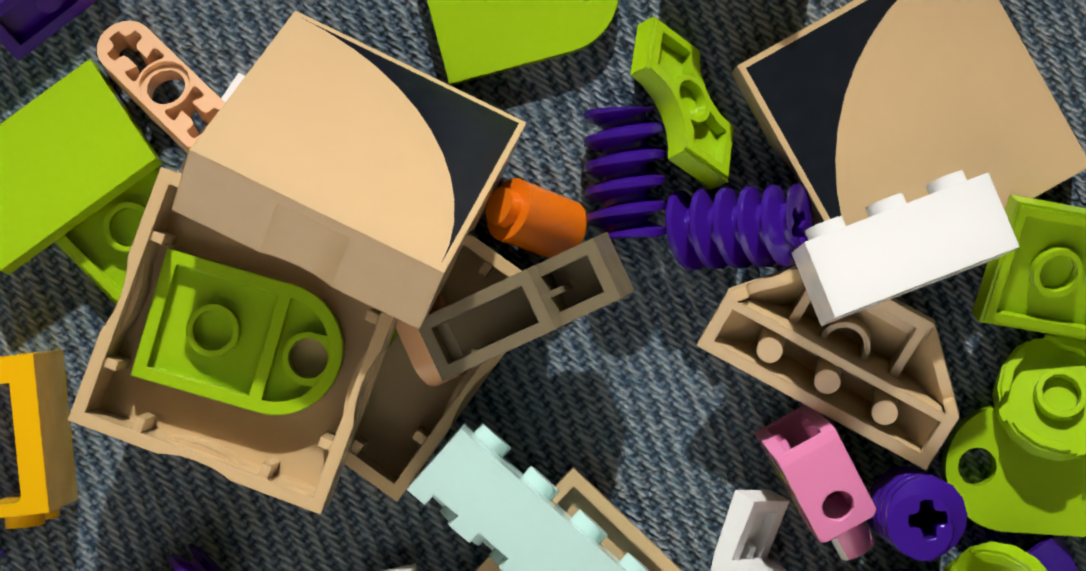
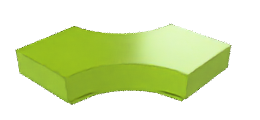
[630,16,734,190]

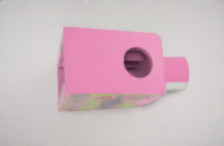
[754,405,877,561]

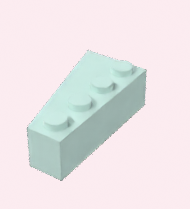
[407,422,649,571]

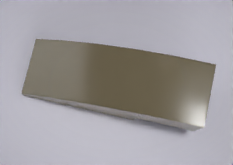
[418,232,635,381]

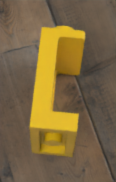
[0,350,78,529]

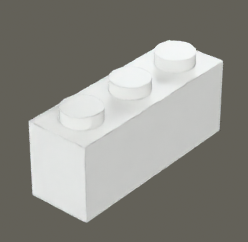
[791,170,1020,326]

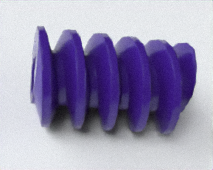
[583,107,667,239]
[665,184,813,270]
[867,466,967,562]

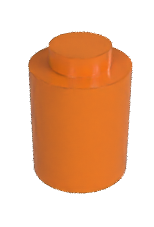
[486,178,587,259]

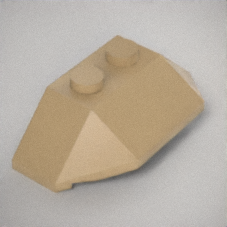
[697,266,959,470]

